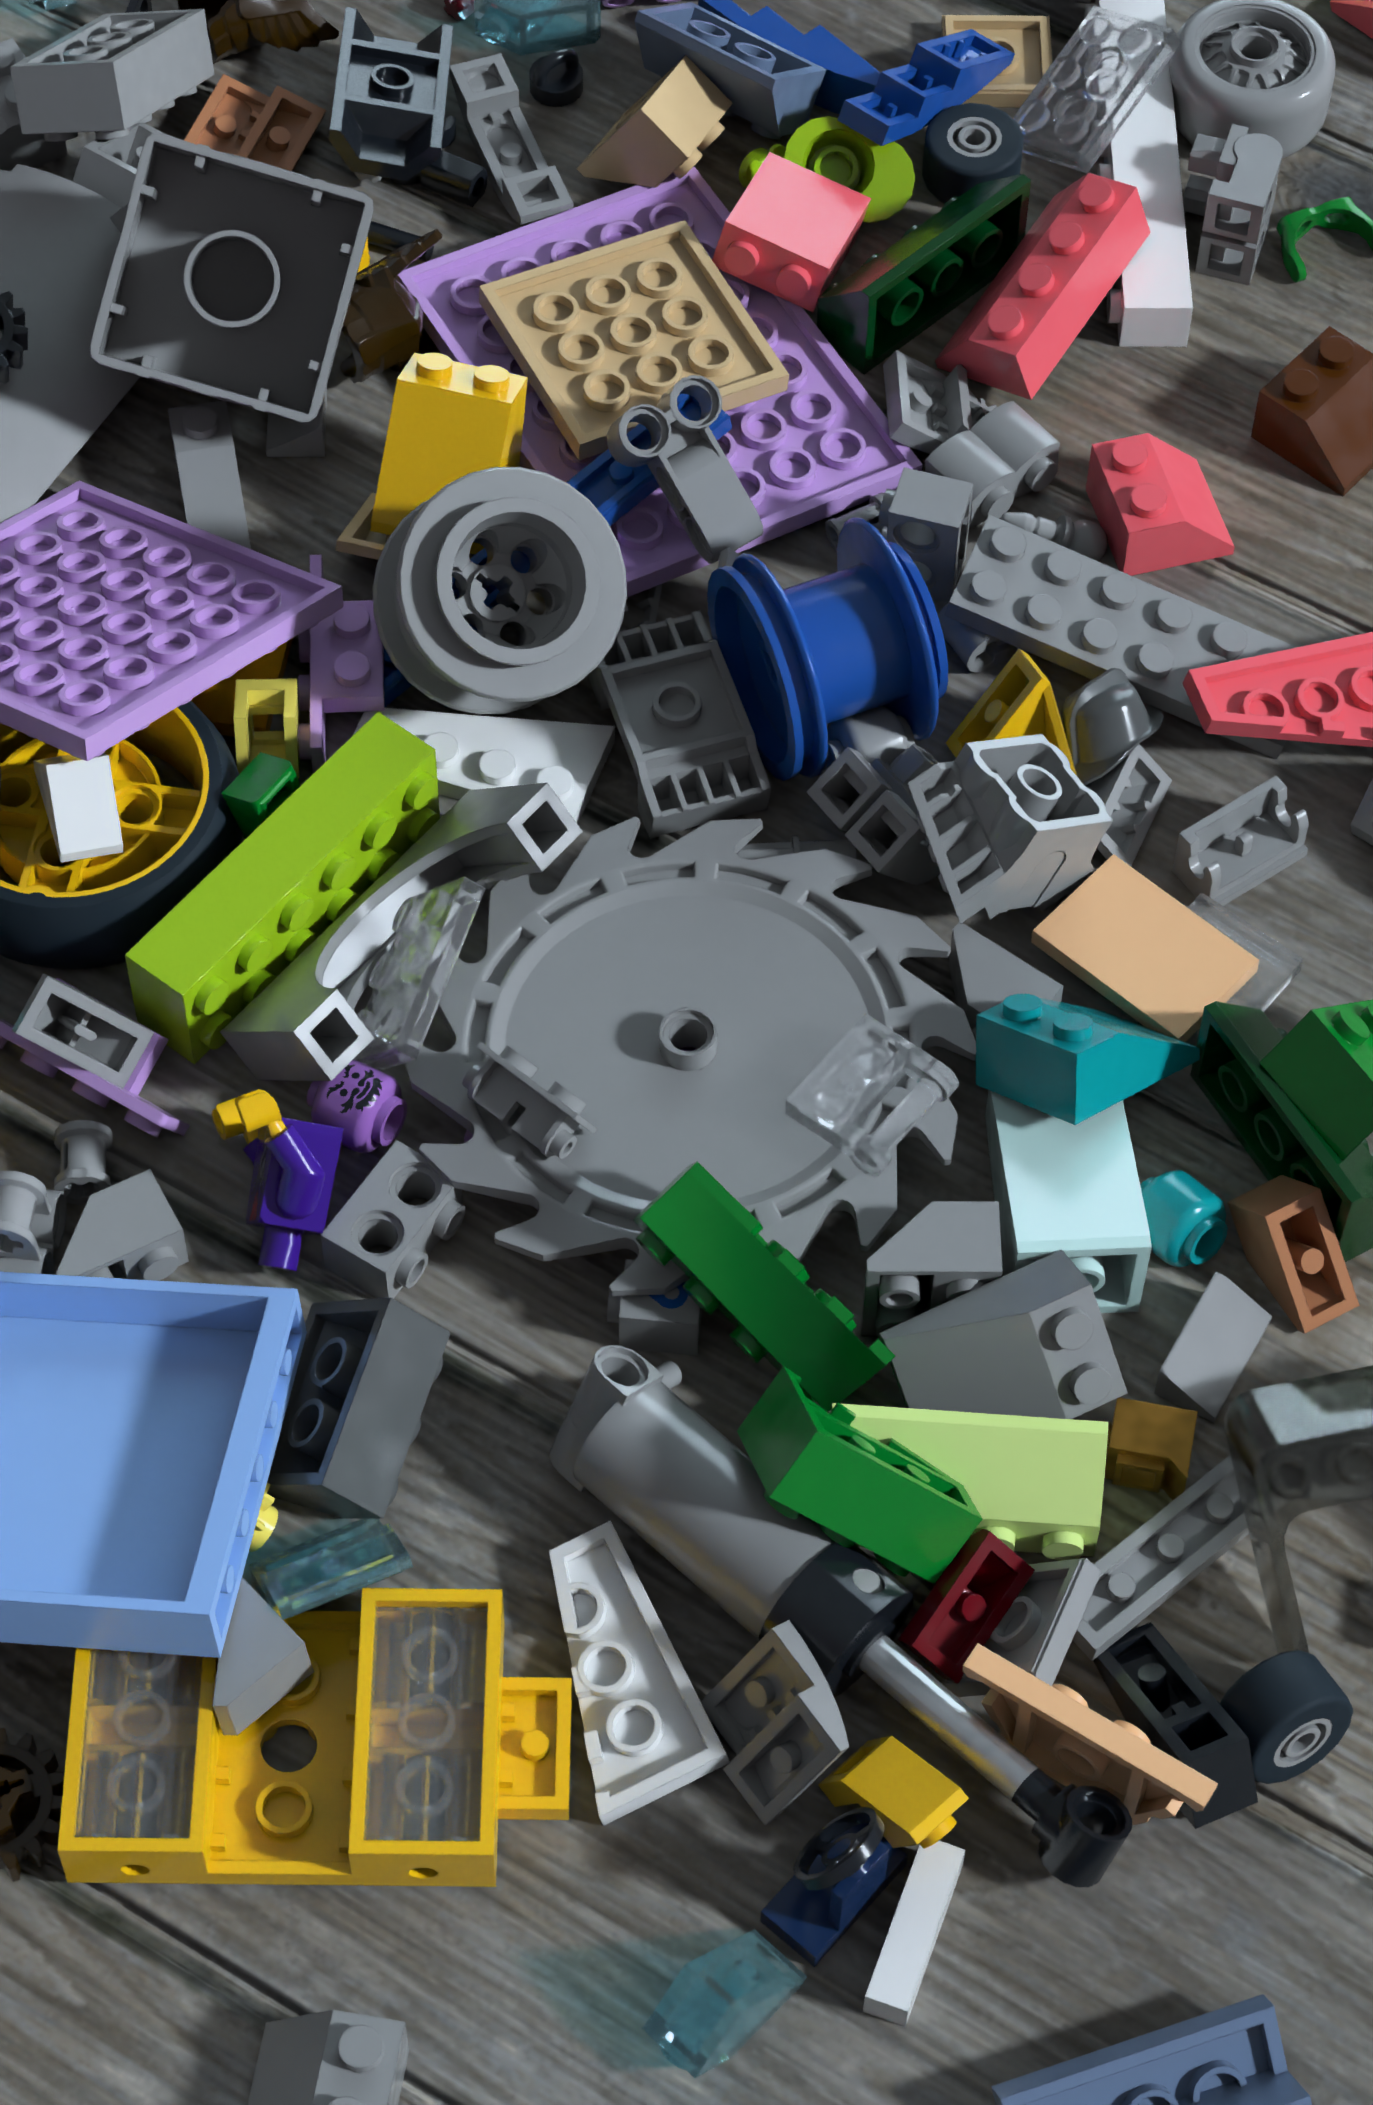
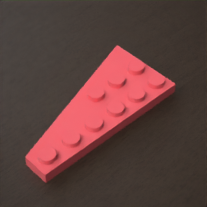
[1182,632,1373,748]

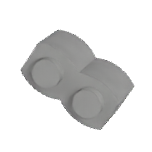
[925,401,1060,527]

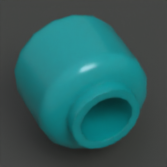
[1140,1170,1228,1268]

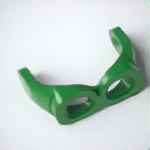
[1276,197,1373,283]

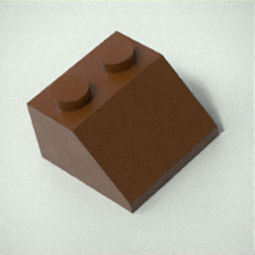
[1251,326,1373,497]

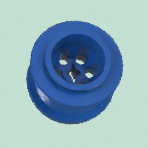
[707,517,948,781]

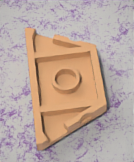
[962,1643,1218,1825]

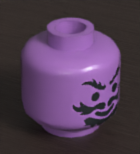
[307,1060,407,1153]

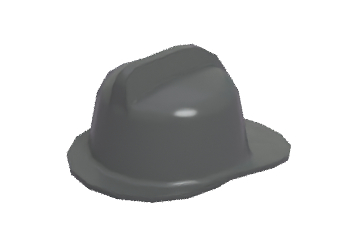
[1061,668,1164,785]

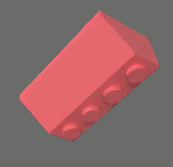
[935,173,1150,400]

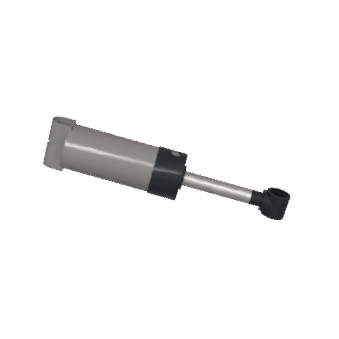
[549,1345,1132,1887]

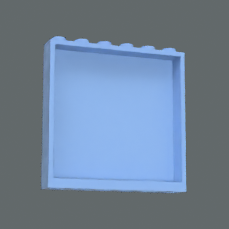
[0,1272,307,1658]

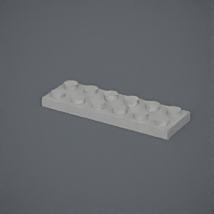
[944,514,1296,760]

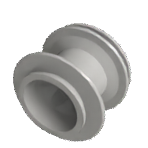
[373,467,627,714]

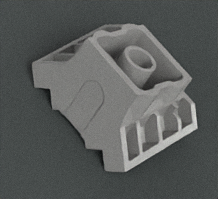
[908,734,1113,924]

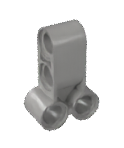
[607,375,764,564]

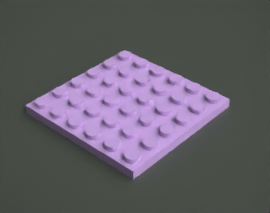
[0,480,343,761]

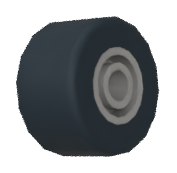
[922,103,1024,203]
[1219,1650,1353,1784]

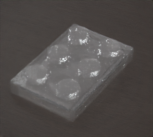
[1012,6,1182,173]
[353,876,486,1071]

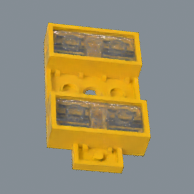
[57,1588,572,1887]

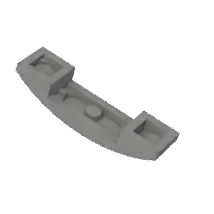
[449,53,574,225]

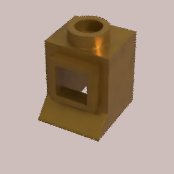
[1099,1397,1198,1500]

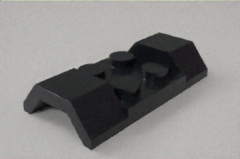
[328,7,453,181]

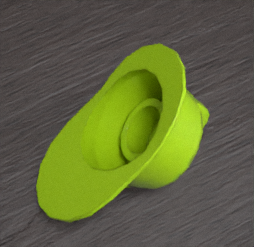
[784,116,915,223]

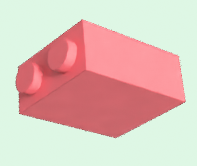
[712,152,871,312]

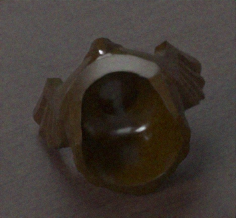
[177,0,339,64]
[340,229,442,383]

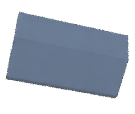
[991,1994,1312,2105]

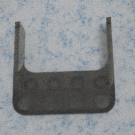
[1224,1365,1373,1654]

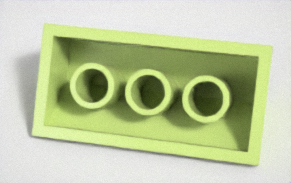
[832,1403,1108,1561]

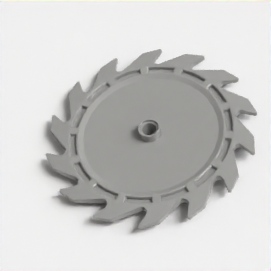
[399,816,976,1296]

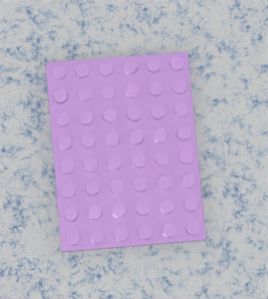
[396,167,923,597]

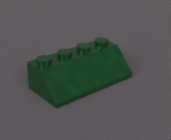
[817,174,1031,375]
[1190,1001,1373,1262]

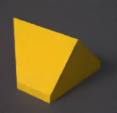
[946,649,1077,776]

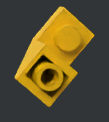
[818,1735,969,1849]

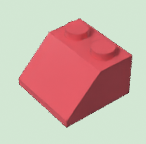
[1086,433,1235,576]

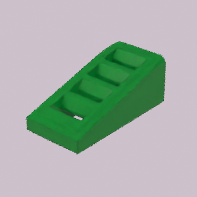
[221,752,300,839]

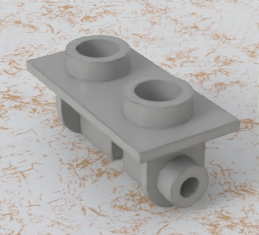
[462,1041,597,1159]

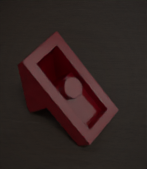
[898,1529,1035,1684]

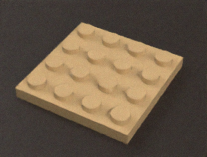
[479,220,789,460]

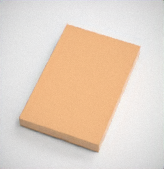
[1031,854,1259,1042]

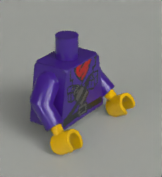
[211,1089,344,1271]

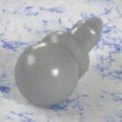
[1001,512,1108,561]

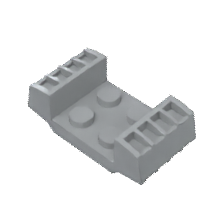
[588,610,771,839]

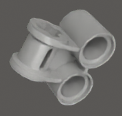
[0,1171,67,1275]

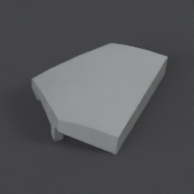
[883,350,997,454]

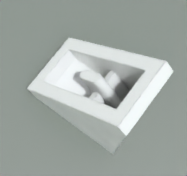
[34,753,123,863]

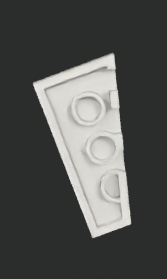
[353,708,615,824]
[549,1520,730,1826]

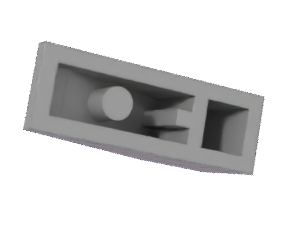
[168,400,251,549]

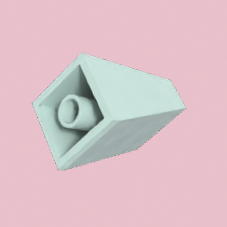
[985,1090,1152,1313]

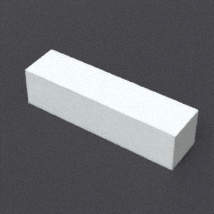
[863,1841,965,2027]

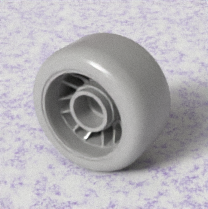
[1169,0,1335,158]

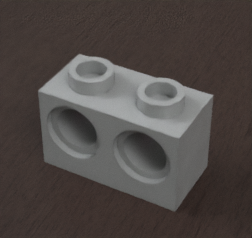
[879,467,974,603]
[321,1140,466,1299]

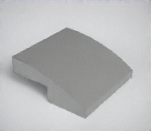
[701,1620,849,1826]

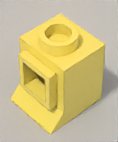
[233,678,300,778]

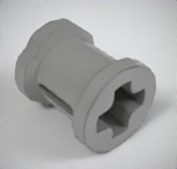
[54,1120,113,1205]

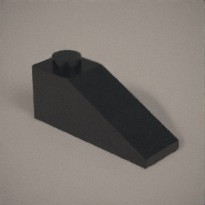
[1093,1622,1258,1829]

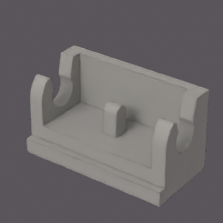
[1172,775,1309,913]

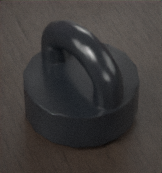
[529,48,583,107]

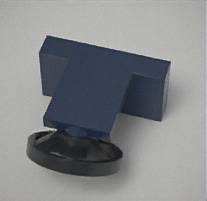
[760,1807,908,1967]

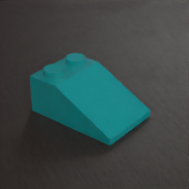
[976,994,1200,1125]

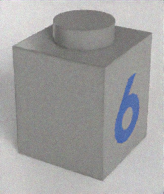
[607,1259,703,1356]

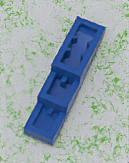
[698,0,881,114]
[838,29,1015,146]

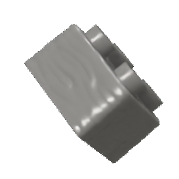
[90,133,374,423]

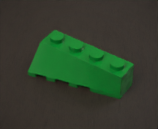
[633,1161,895,1412]

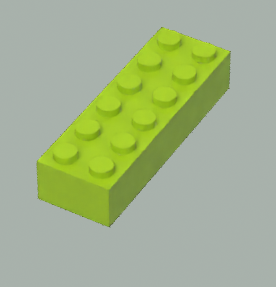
[125,712,440,1065]

